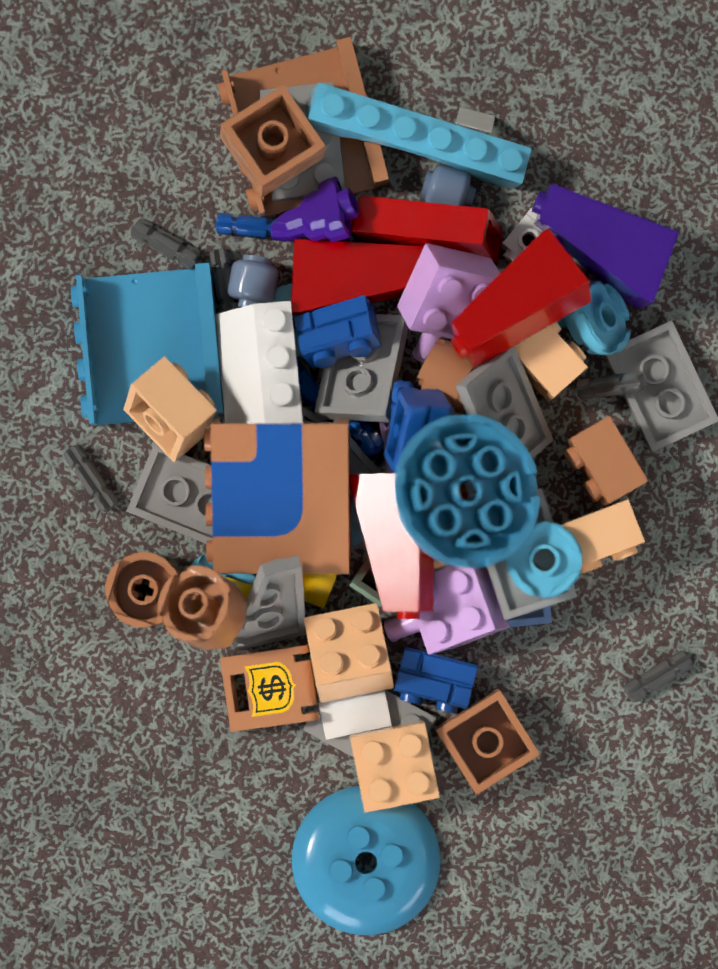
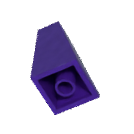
[532,184,679,310]

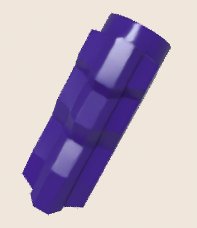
[270,176,360,242]

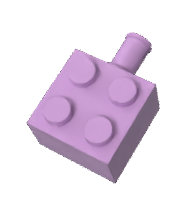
[397,243,500,363]
[384,566,510,655]

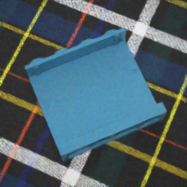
[71,263,224,426]

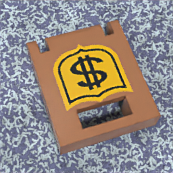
[220,645,320,732]

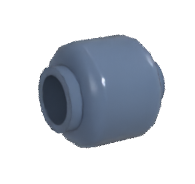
[420,165,477,207]
[228,254,279,308]

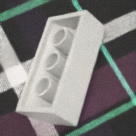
[215,301,303,423]

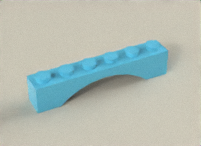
[305,82,532,189]

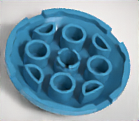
[394,414,540,568]
[292,786,441,935]

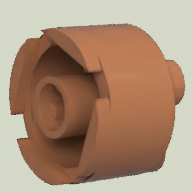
[417,337,474,415]
[105,552,180,628]
[158,566,247,650]

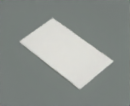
[455,107,495,133]
[318,690,392,740]

